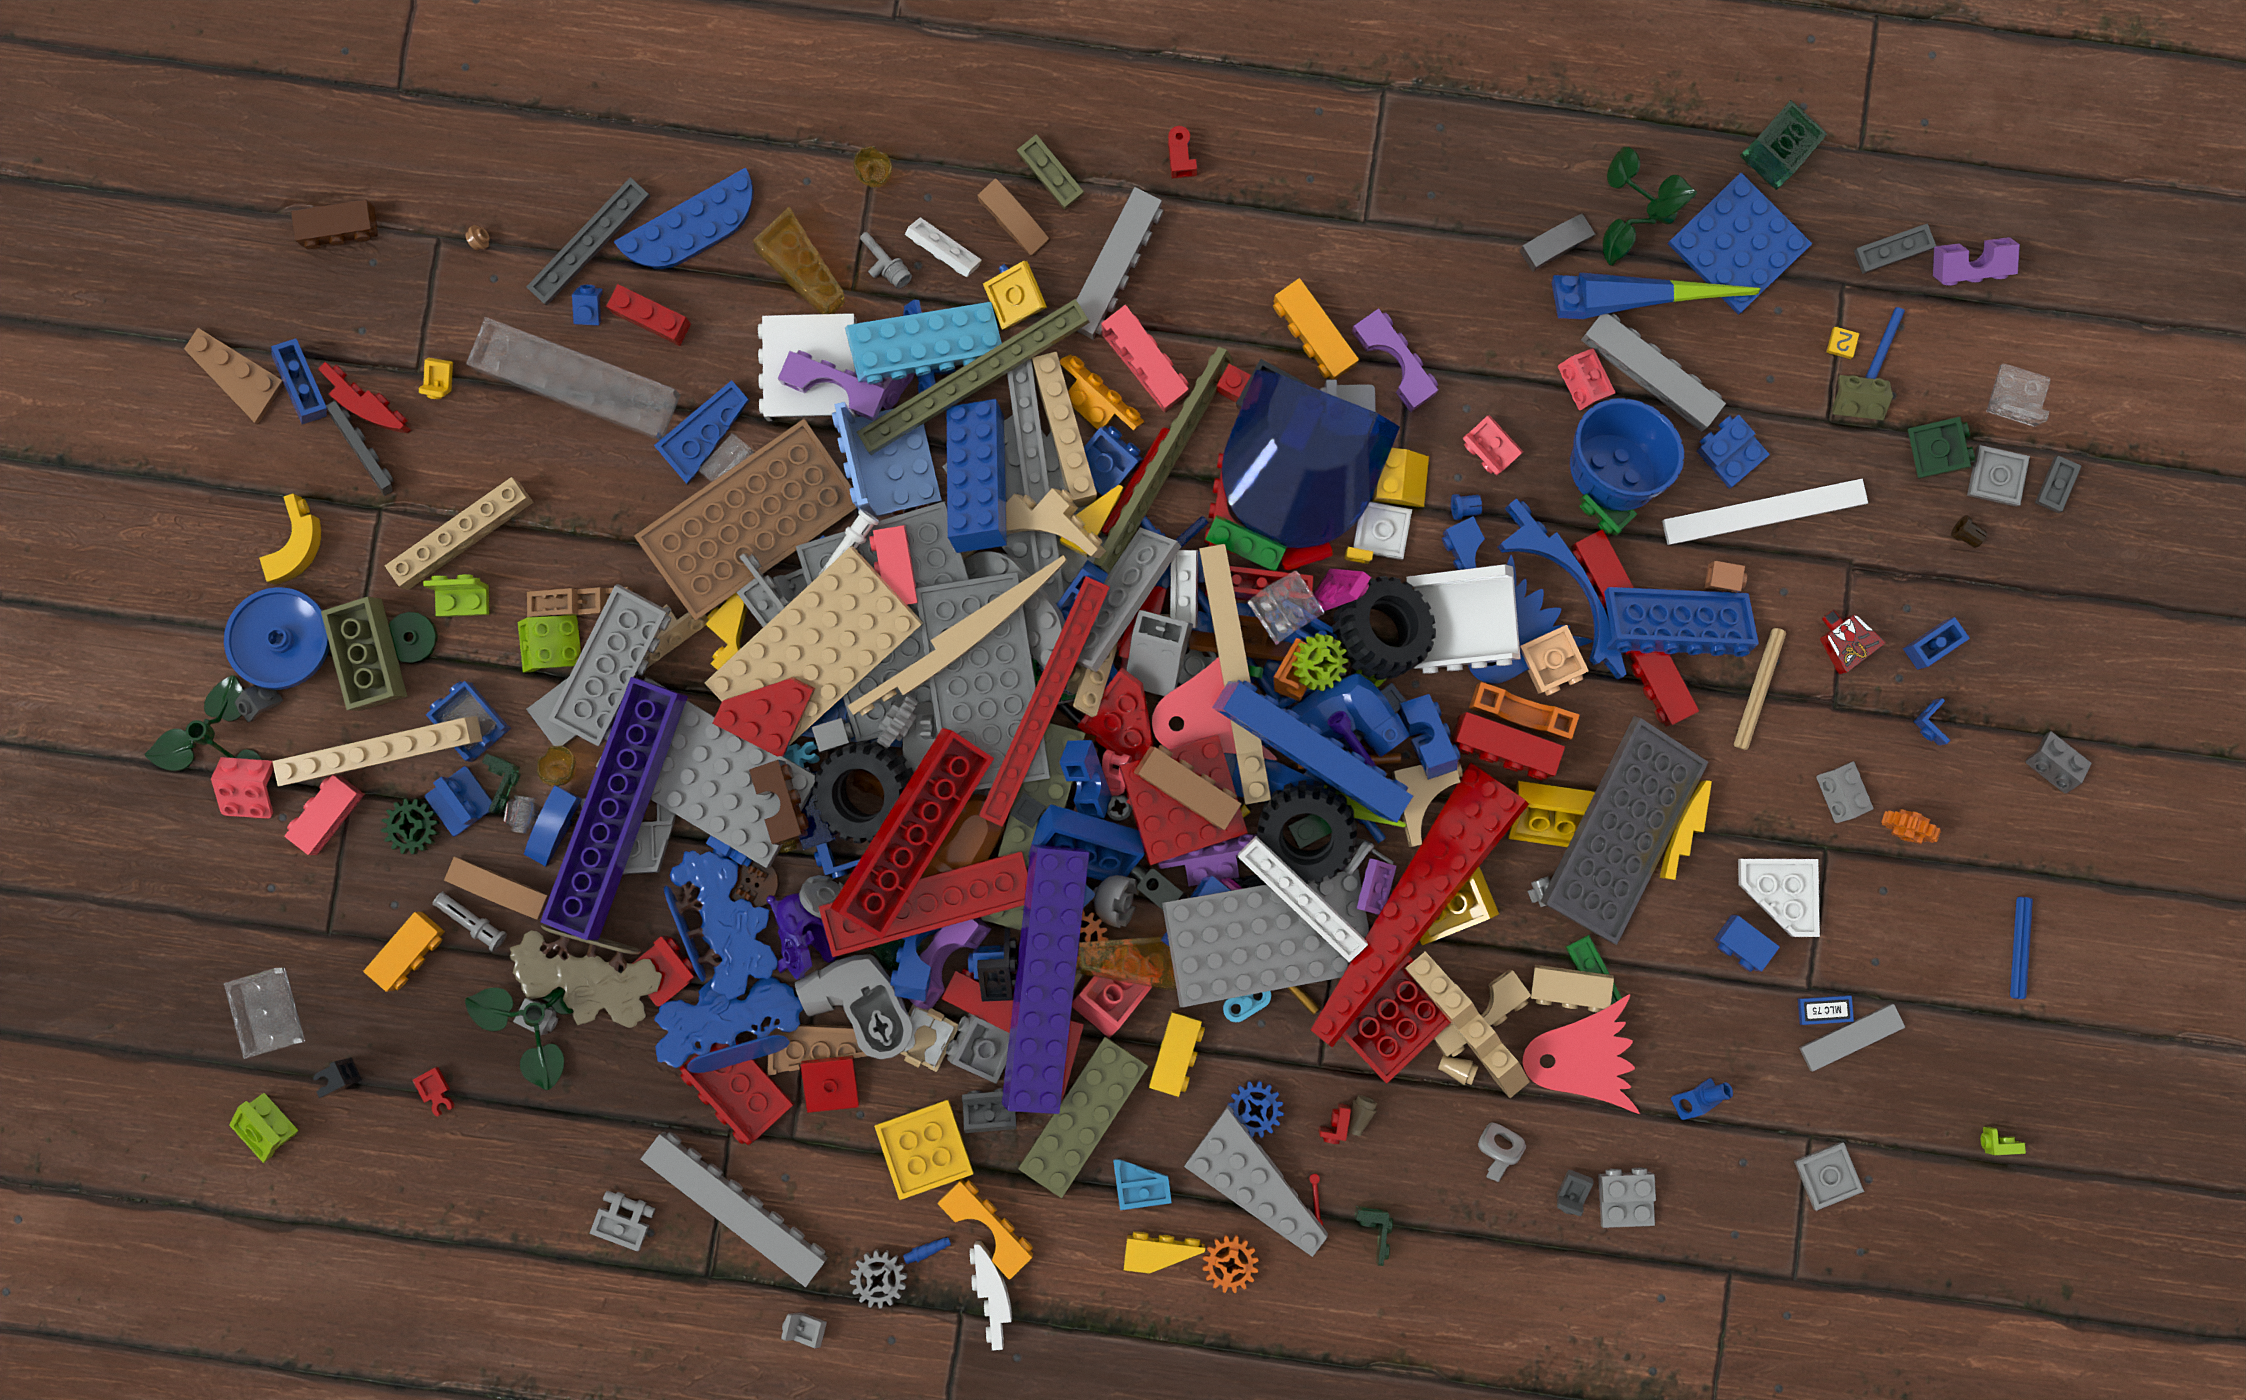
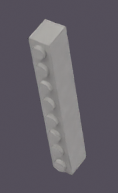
[640,1131,828,1287]

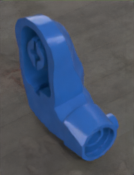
[1286,674,1410,757]

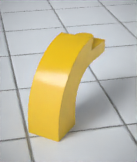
[259,494,321,585]

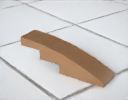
[527,587,633,617]
[444,857,550,920]

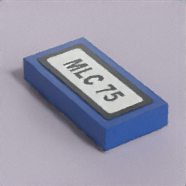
[1798,995,1854,1025]

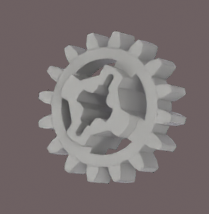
[877,694,918,748]
[850,1249,907,1309]

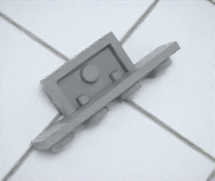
[736,553,790,628]

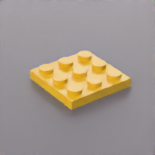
[874,1099,974,1200]

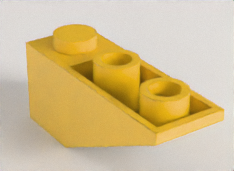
[1124,1231,1205,1273]

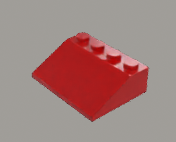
[1341,955,1451,1084]

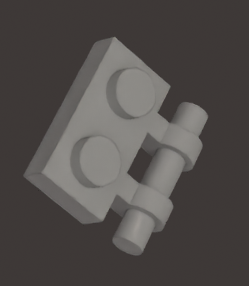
[589,1191,656,1251]

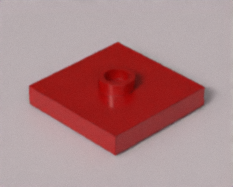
[801,1056,859,1113]

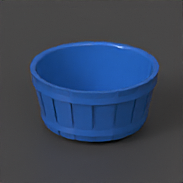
[1570,398,1684,511]

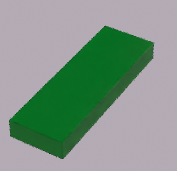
[1565,935,1622,1005]

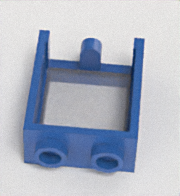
[426,681,511,762]

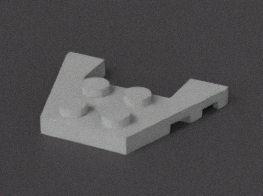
[580,799,677,875]

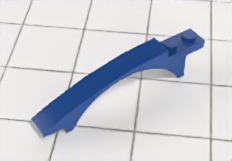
[1497,498,1626,679]

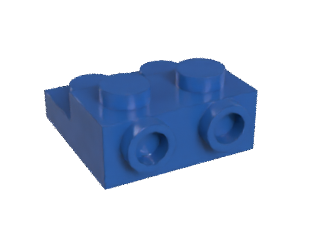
[1696,415,1770,489]
[1084,425,1143,496]

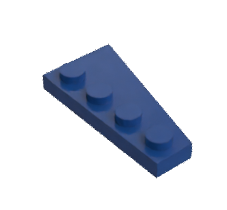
[654,380,749,485]

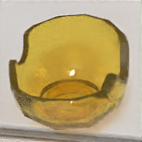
[853,146,893,188]
[537,746,577,787]

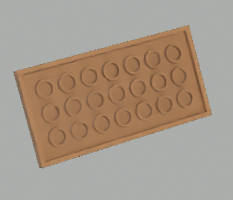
[634,419,856,621]

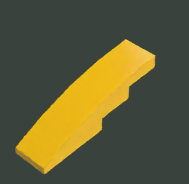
[1659,780,1712,880]

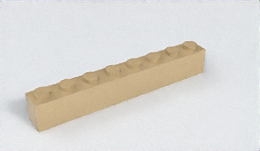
[272,716,483,786]

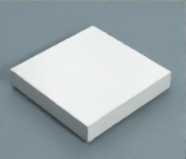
[1353,500,1412,560]

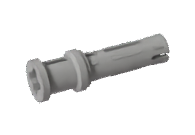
[432,891,507,952]

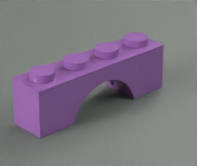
[1352,308,1438,412]
[778,350,887,421]
[909,918,991,1010]

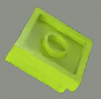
[229,1093,298,1163]

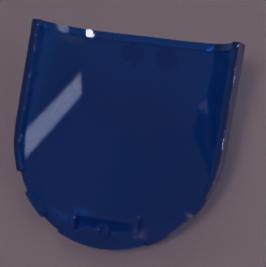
[1222,370,1400,548]

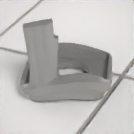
[1343,838,1393,875]
[1478,1122,1526,1182]

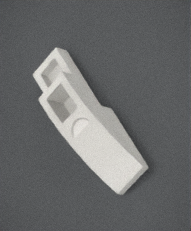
[970,1241,1012,1350]

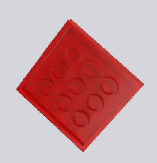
[1119,734,1248,865]

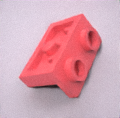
[1558,348,1616,410]

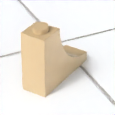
[1391,762,1463,847]

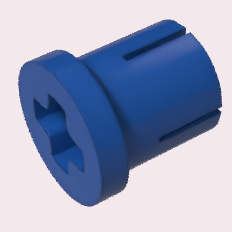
[1451,494,1482,520]

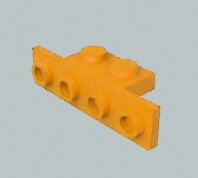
[1059,354,1144,430]

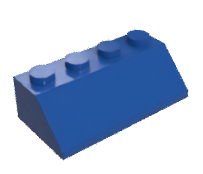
[1028,804,1145,881]

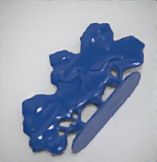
[654,976,803,1073]

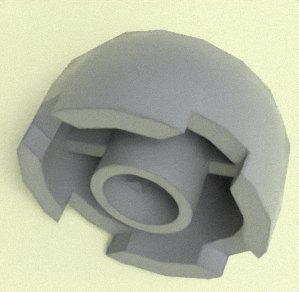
[1092,875,1139,928]

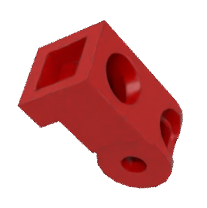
[1168,126,1197,179]

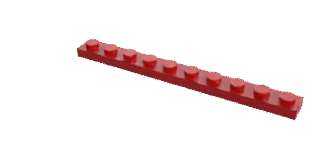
[979,576,1110,827]

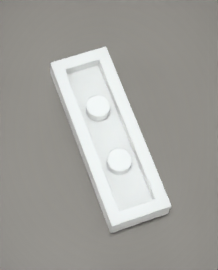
[905,217,982,277]
[1170,550,1198,628]

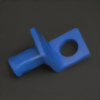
[1671,1078,1733,1120]

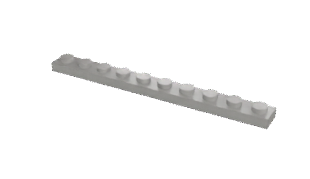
[1007,359,1064,603]

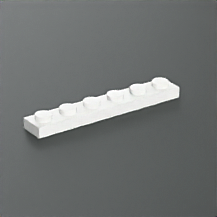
[1238,836,1368,962]

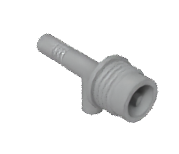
[860,232,912,289]

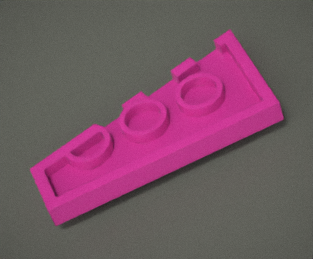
[1303,569,1371,616]

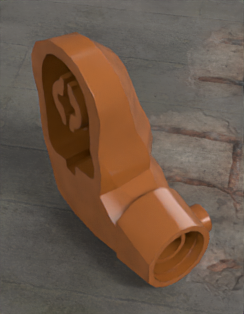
[920,794,1006,878]

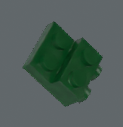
[1908,417,1976,479]

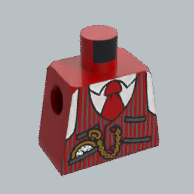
[1820,610,1885,674]

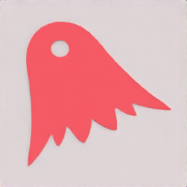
[1152,657,1277,760]
[1523,994,1640,1114]

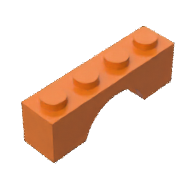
[1469,682,1580,741]

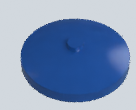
[224,587,330,690]

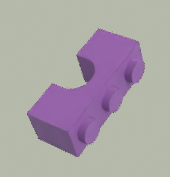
[1933,237,2020,285]

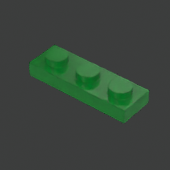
[1205,515,1287,571]

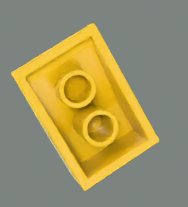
[1420,867,1499,945]

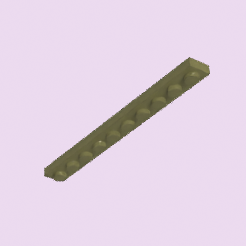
[857,299,1090,455]
[1093,346,1234,574]

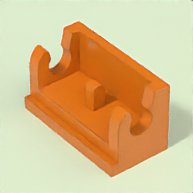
[1274,638,1317,701]

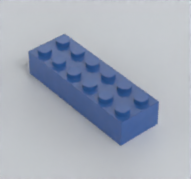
[947,399,1007,553]

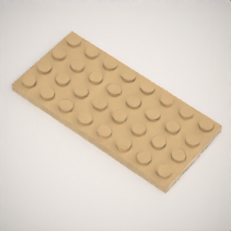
[705,546,923,745]

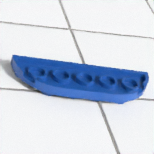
[614,168,754,269]

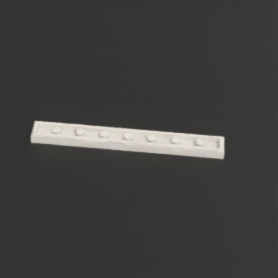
[1662,479,1868,545]

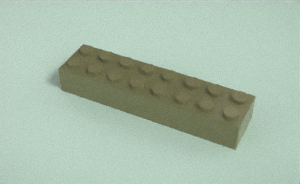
[981,723,1086,930]

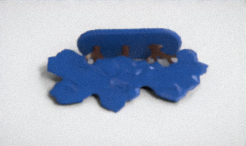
[664,851,778,1000]

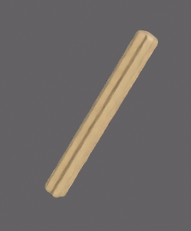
[1734,628,1786,750]

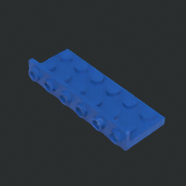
[1604,587,1759,657]

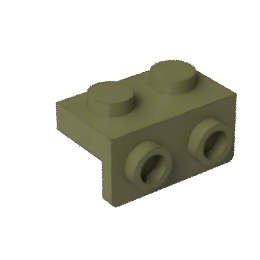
[1832,375,1893,420]

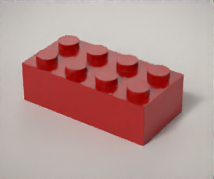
[1450,712,1565,781]

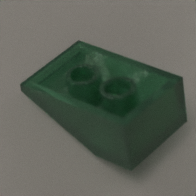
[1740,100,1827,190]

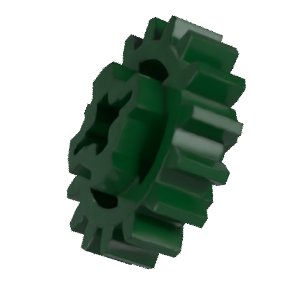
[381,799,440,854]

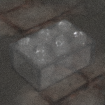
[224,967,305,1059]

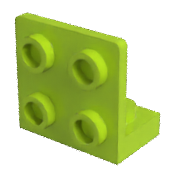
[423,575,489,617]
[518,616,581,673]

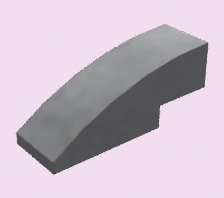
[1519,214,1596,272]

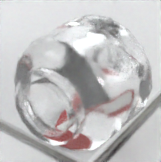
[504,795,540,834]

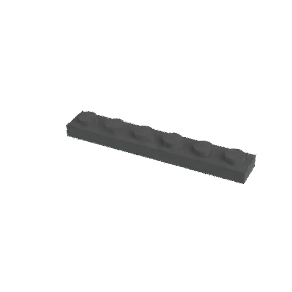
[526,177,650,306]

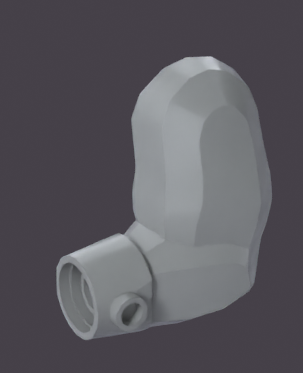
[795,954,912,1059]

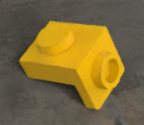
[419,357,453,399]

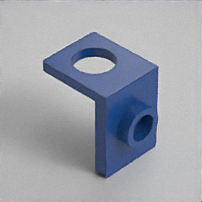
[1913,698,1951,745]

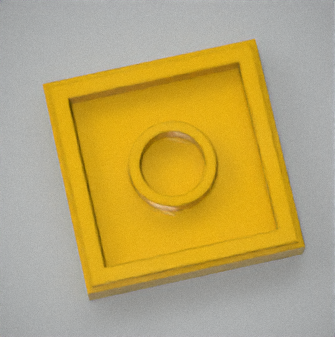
[983,261,1047,330]

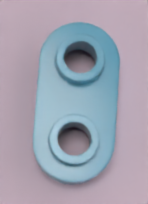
[1223,991,1271,1022]

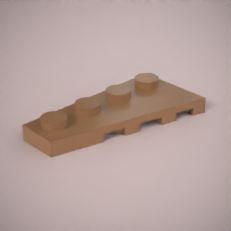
[184,328,284,424]
[768,1023,867,1076]

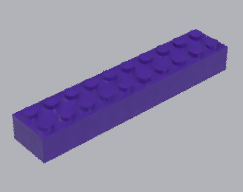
[541,677,688,940]
[1002,844,1089,1114]

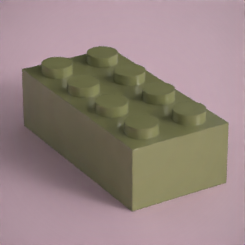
[321,597,407,711]

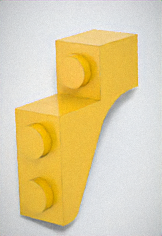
[706,591,748,670]

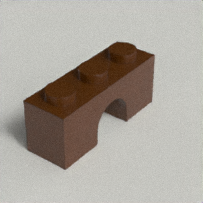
[749,760,809,845]

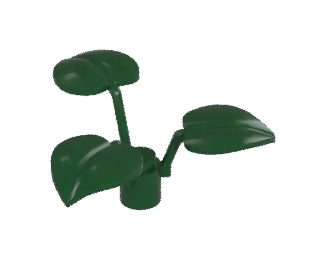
[1603,147,1697,266]
[144,675,263,771]
[465,987,574,1090]

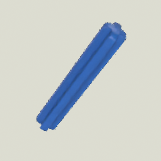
[2010,897,2033,999]

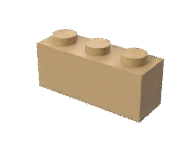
[1531,965,1614,1012]

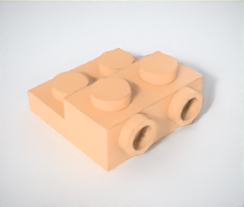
[1519,625,1588,696]

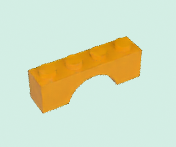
[937,1178,1033,1280]

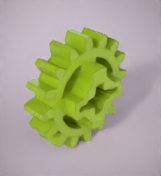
[1292,633,1348,691]

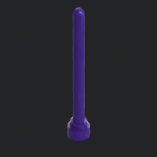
[1327,711,1376,767]

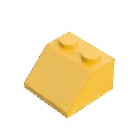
[1373,447,1429,507]

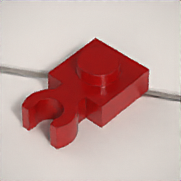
[412,1067,454,1117]

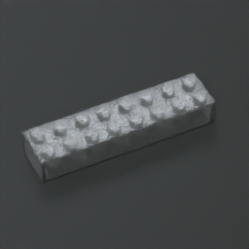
[466,317,681,441]

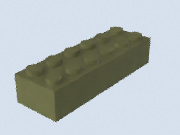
[1018,1035,1148,1198]

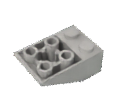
[1127,610,1193,696]

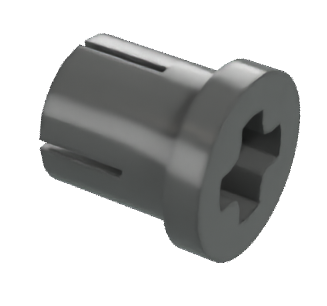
[1107,795,1132,821]

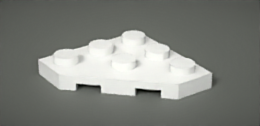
[1738,859,1820,937]

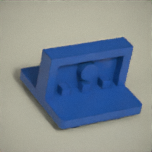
[425,766,496,836]

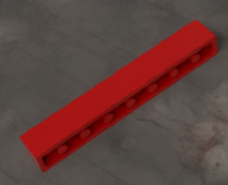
[1571,529,1699,727]

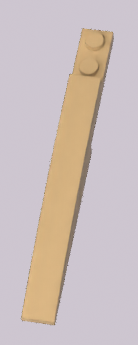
[1199,544,1271,804]
[848,555,1067,716]

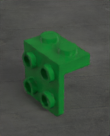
[1578,494,1637,536]

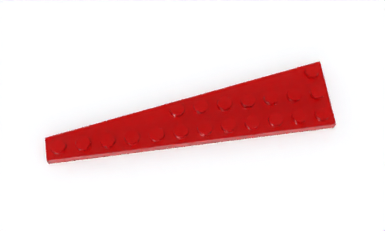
[1311,763,1529,1047]

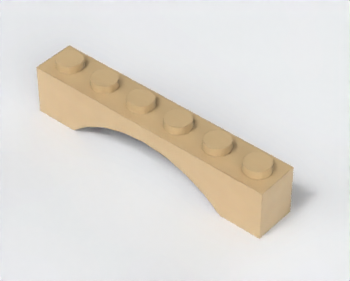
[1032,352,1097,507]

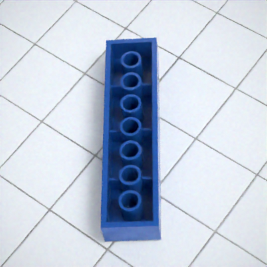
[1212,680,1413,823]

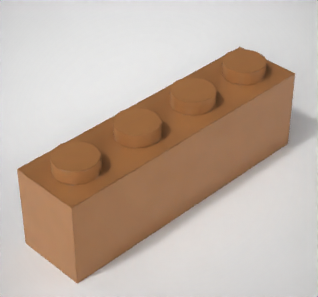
[1134,745,1241,830]

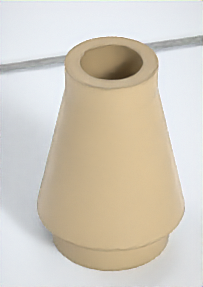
[1438,1055,1478,1085]

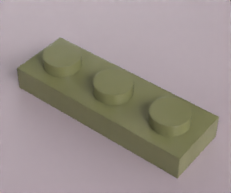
[1017,134,1084,210]

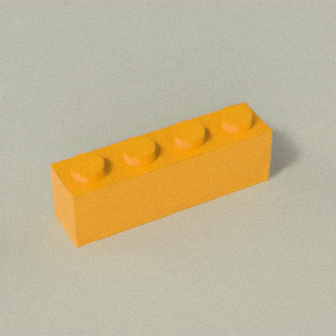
[1273,278,1359,380]

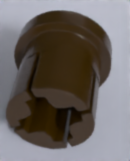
[1951,515,1987,548]

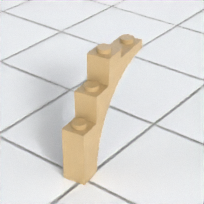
[961,488,1106,561]
[1406,951,1530,1098]

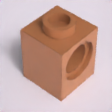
[1704,561,1747,593]

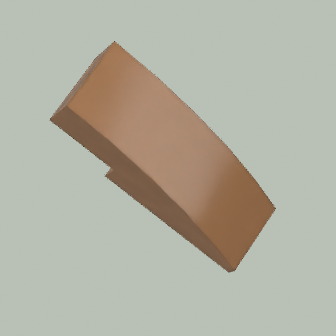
[977,178,1049,257]

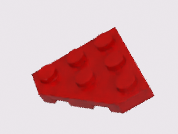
[1077,668,1154,761]
[712,677,815,757]

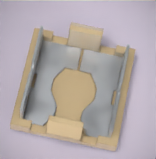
[900,1004,958,1072]

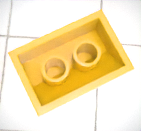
[1508,781,1595,847]

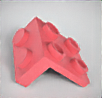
[211,757,274,819]

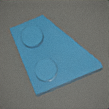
[1113,1158,1172,1210]

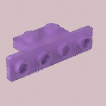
[1159,834,1257,886]

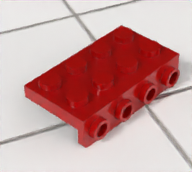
[679,1039,794,1146]

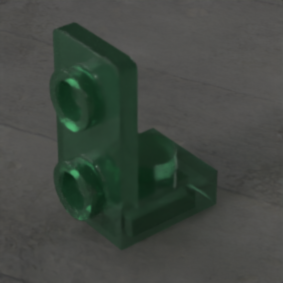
[482,753,521,814]
[1355,1206,1393,1266]

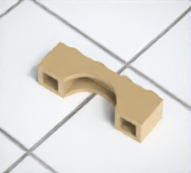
[1433,969,1531,1057]

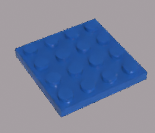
[1667,173,1812,315]

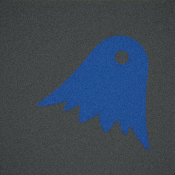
[1468,555,1593,684]

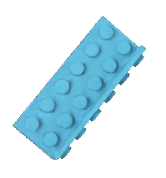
[845,302,1002,384]

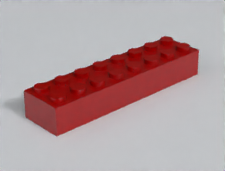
[830,728,994,939]

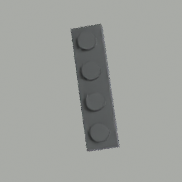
[326,401,394,496]

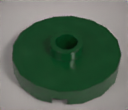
[389,612,438,663]

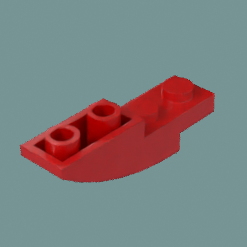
[318,362,411,434]

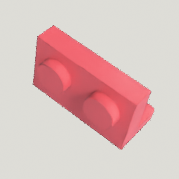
[1463,415,1523,475]

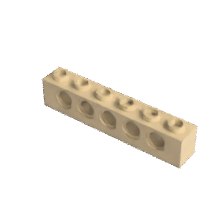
[385,477,534,590]

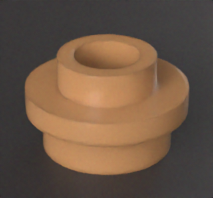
[465,225,489,250]

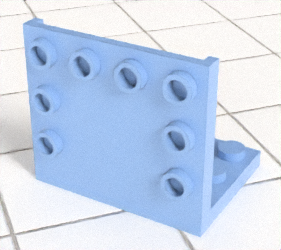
[832,402,942,518]

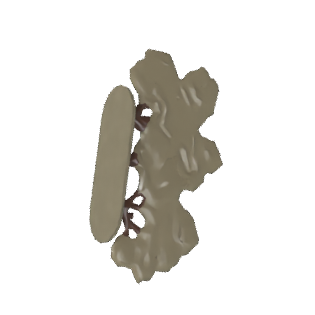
[510,924,662,1028]

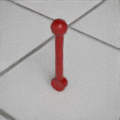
[1309,1173,1323,1226]

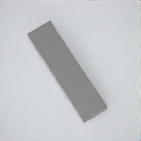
[1799,1003,1905,1072]

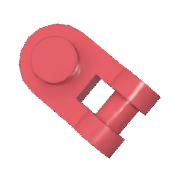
[1102,750,1132,796]

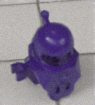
[766,893,837,980]

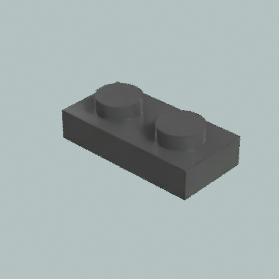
[2035,456,2081,513]

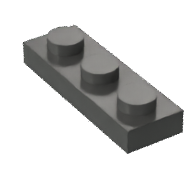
[1854,223,1936,274]

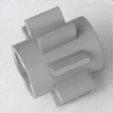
[1528,876,1551,907]

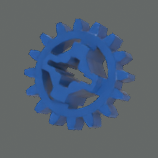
[1227,1080,1284,1138]

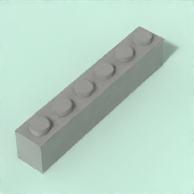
[1076,187,1164,340]
[1581,313,1726,432]

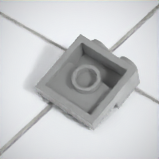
[946,1013,1010,1083]
[1598,1168,1656,1228]

